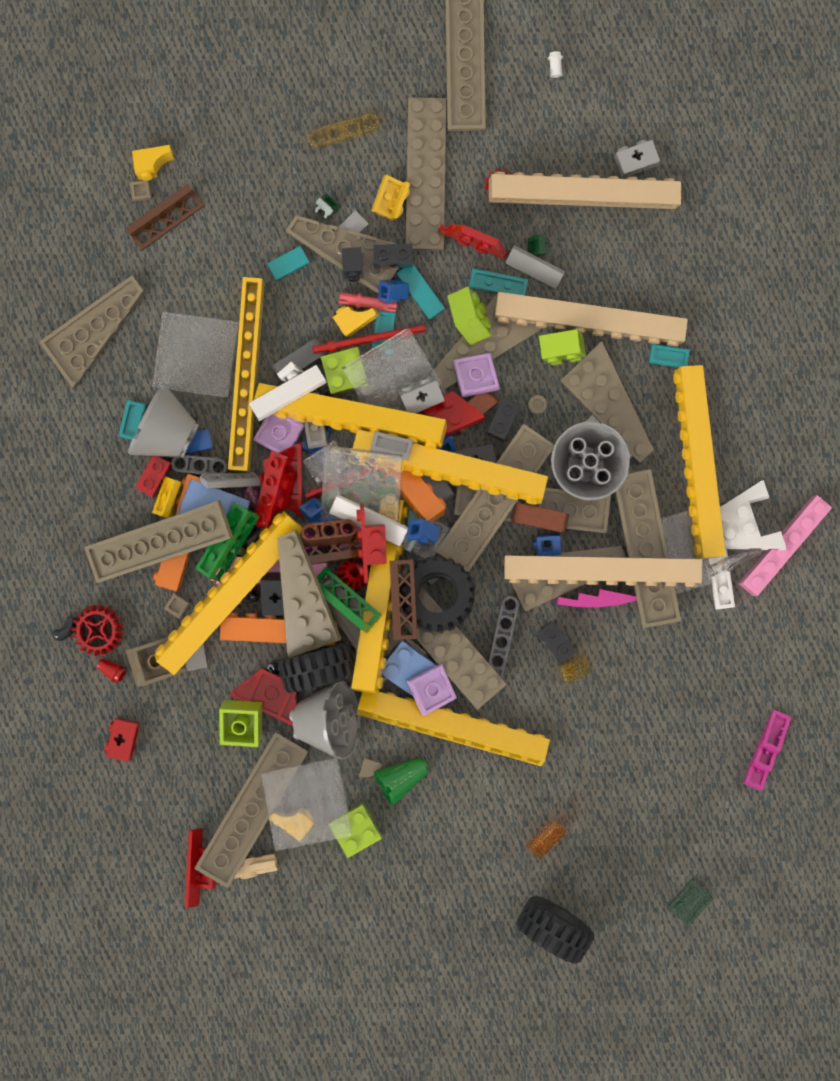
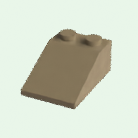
[125,637,187,687]

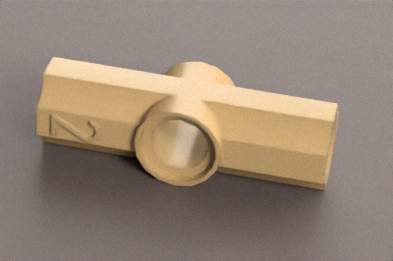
[234,853,278,879]

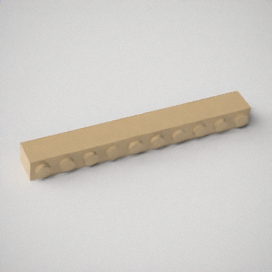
[489,172,681,209]
[493,292,688,347]
[504,556,702,587]

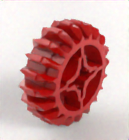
[71,604,125,656]

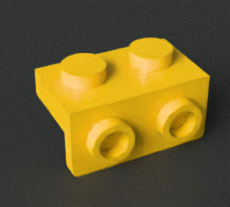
[371,175,410,220]

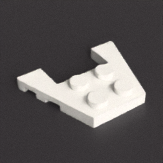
[720,480,786,550]

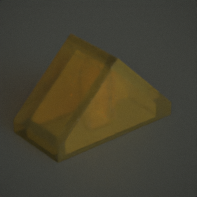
[557,655,591,684]

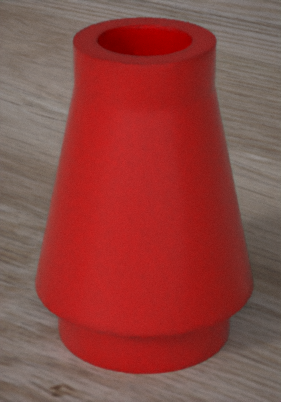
[96,658,127,683]

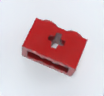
[135,456,172,498]
[104,717,140,762]

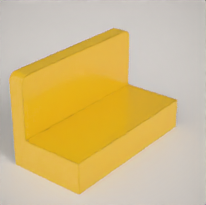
[152,477,183,518]

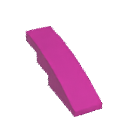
[556,589,637,607]
[743,710,792,791]

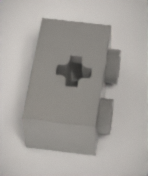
[614,140,660,179]
[398,375,445,413]

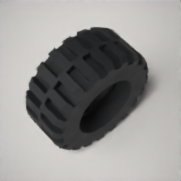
[400,556,475,633]
[278,643,355,693]
[517,895,594,964]

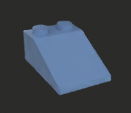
[178,479,250,515]
[382,640,437,696]

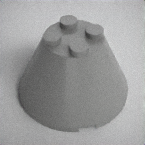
[127,384,199,457]
[551,422,630,500]
[290,680,361,759]

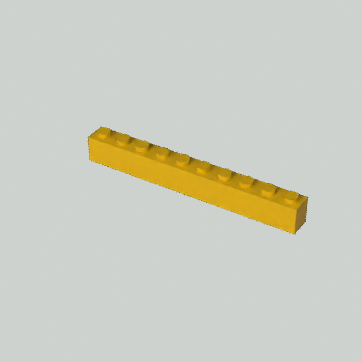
[228,277,265,472]
[673,365,726,559]
[254,383,447,448]
[352,429,548,505]
[351,498,409,694]
[155,511,302,675]
[356,692,550,766]

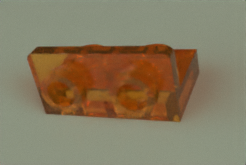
[526,819,567,860]

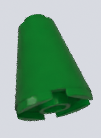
[373,757,429,805]

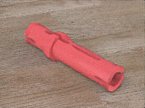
[339,292,397,313]

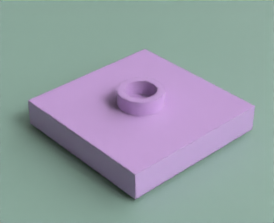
[453,353,500,397]
[253,414,305,453]
[407,663,457,716]

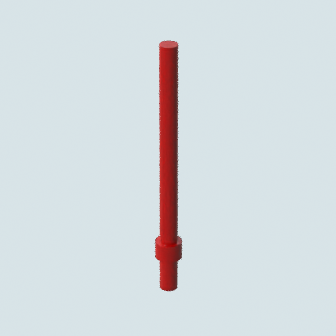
[312,324,426,354]

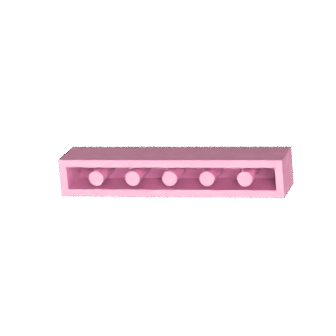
[738,495,832,596]

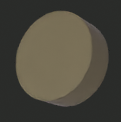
[528,395,547,414]

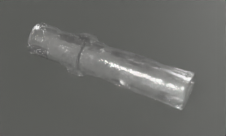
[707,548,763,577]

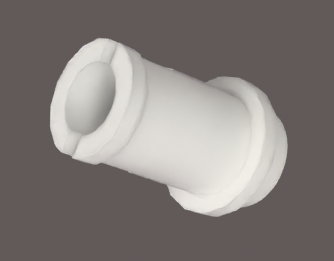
[548,52,563,78]

